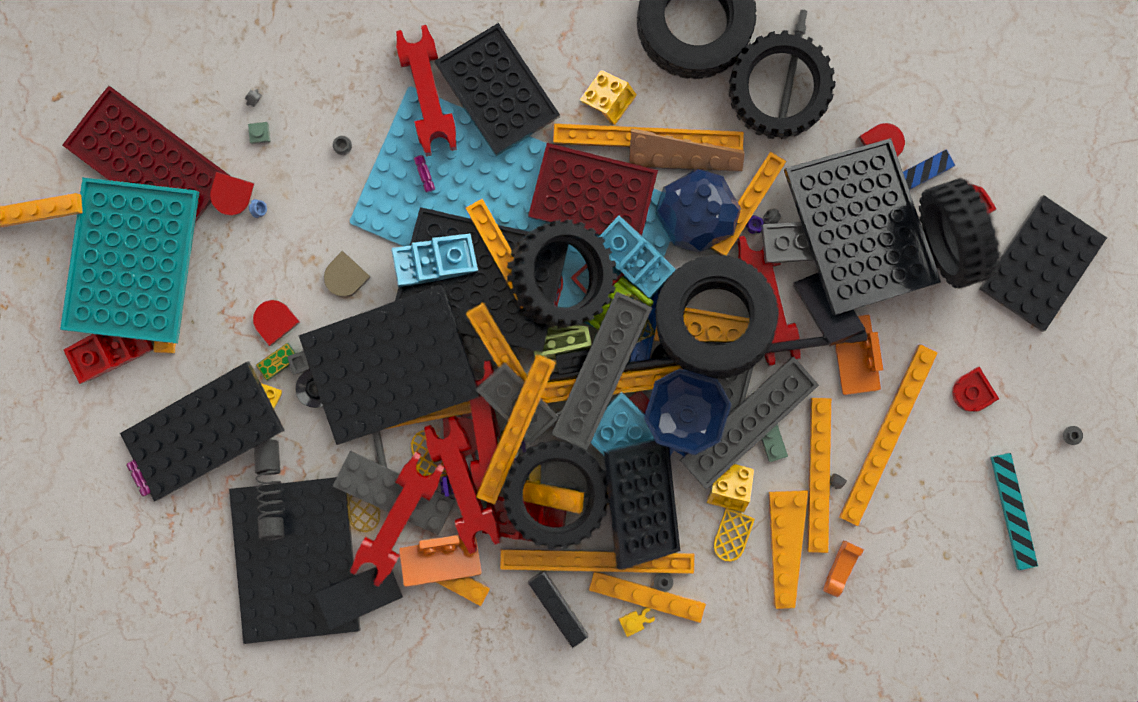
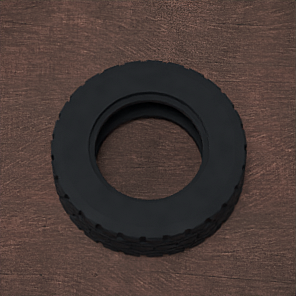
[637,0,757,79]
[656,255,778,379]

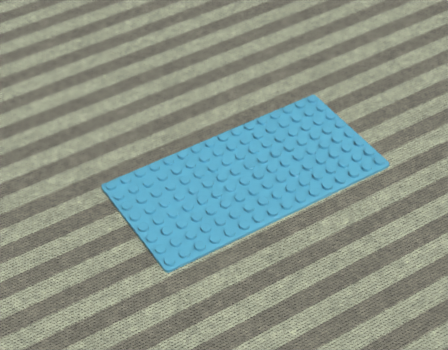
[350,86,671,327]

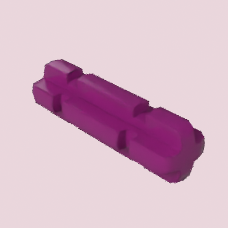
[414,155,435,193]
[126,460,150,496]

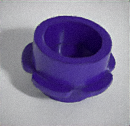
[746,215,764,234]

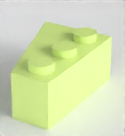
[534,325,592,359]

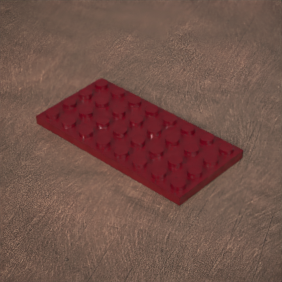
[62,85,231,223]

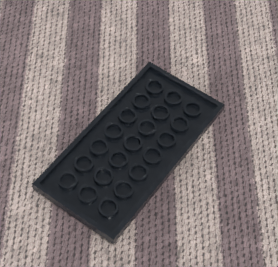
[120,361,285,502]

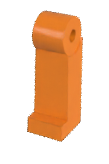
[823,540,864,598]

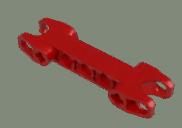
[396,25,457,157]
[737,236,801,366]
[469,360,504,492]
[424,416,502,554]
[350,451,444,587]

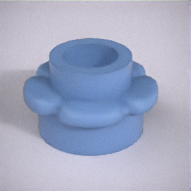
[249,199,267,218]

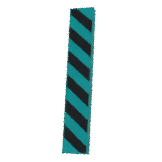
[990,453,1038,570]

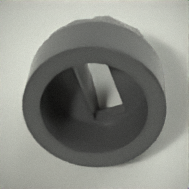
[830,473,847,489]

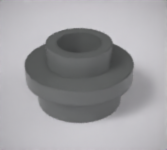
[245,89,262,107]
[333,136,352,155]
[763,208,781,224]
[1063,426,1083,445]
[654,573,673,592]

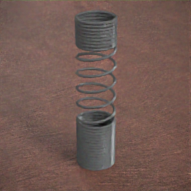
[254,439,285,540]

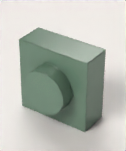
[248,122,270,144]

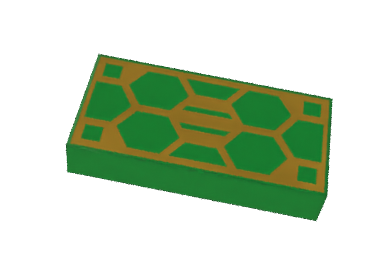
[256,343,295,381]

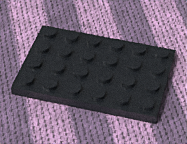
[434,22,560,156]
[979,195,1108,332]
[603,439,681,570]

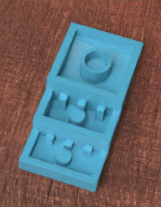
[598,216,676,298]
[391,234,478,287]

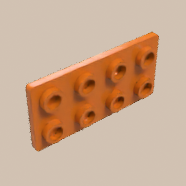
[835,315,883,395]
[399,535,482,587]

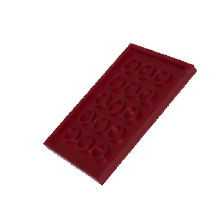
[528,143,658,236]

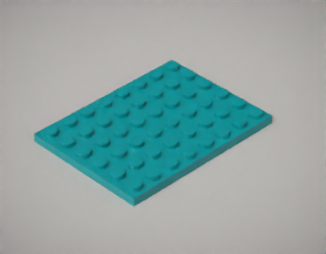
[60,177,199,344]

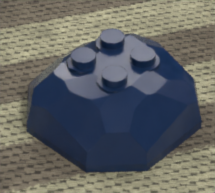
[656,169,741,253]
[644,368,731,455]

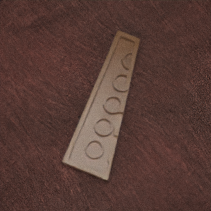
[629,129,745,171]

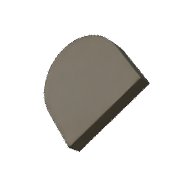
[324,251,371,297]

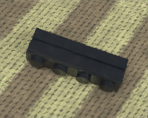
[528,570,588,648]

